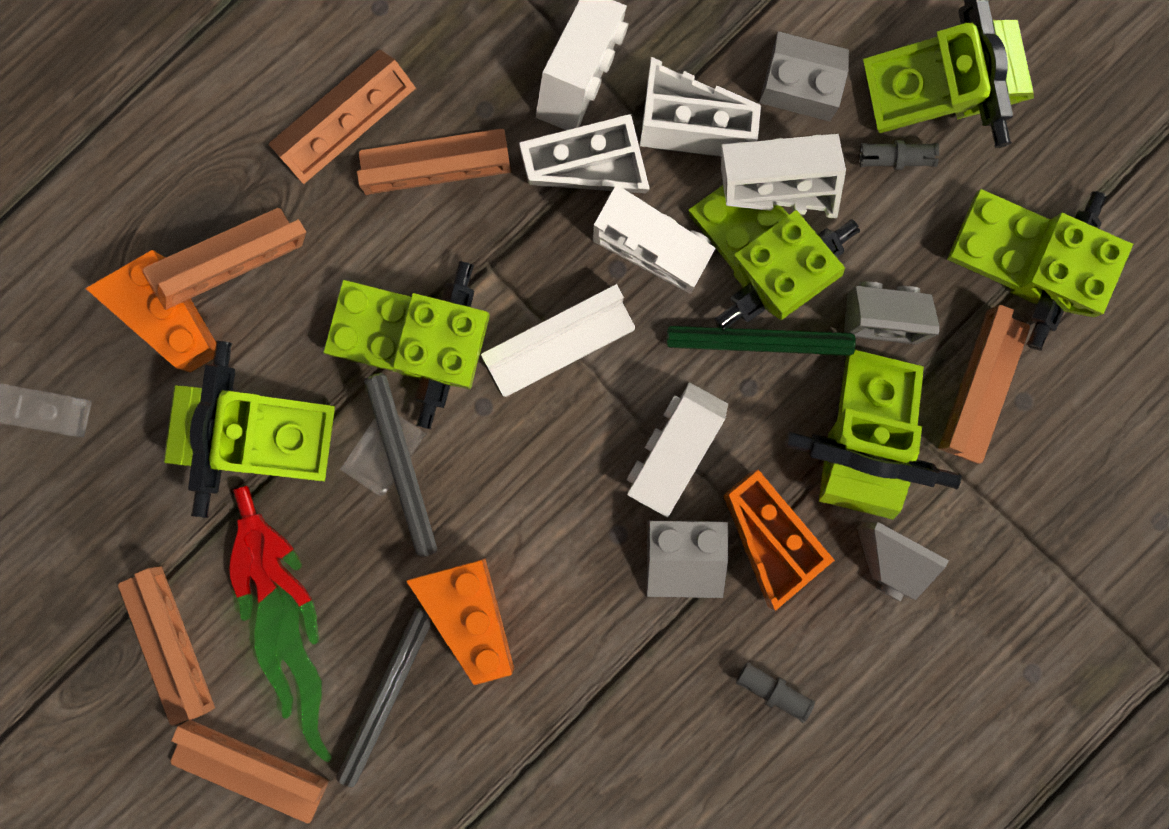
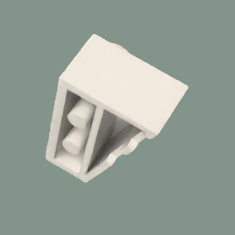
[536,0,628,130]
[640,57,761,156]
[519,114,650,193]
[721,134,846,218]
[593,184,715,294]
[627,382,728,517]

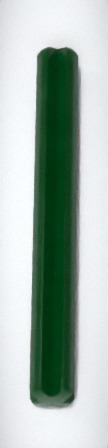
[667,326,856,356]

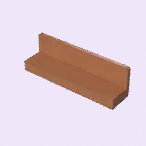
[269,50,416,184]
[357,129,511,195]
[143,208,306,310]
[938,305,1030,464]
[118,566,215,726]
[170,720,329,823]

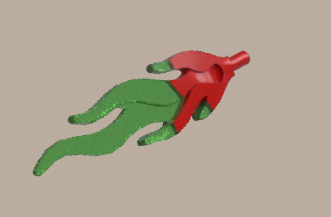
[230,486,332,762]

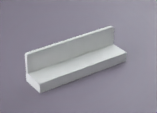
[481,284,635,397]

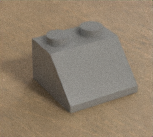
[759,31,849,121]
[844,281,940,345]
[647,520,728,598]

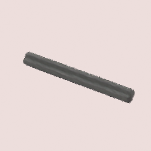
[364,373,437,557]
[336,606,433,788]

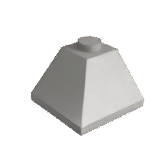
[857,521,949,602]

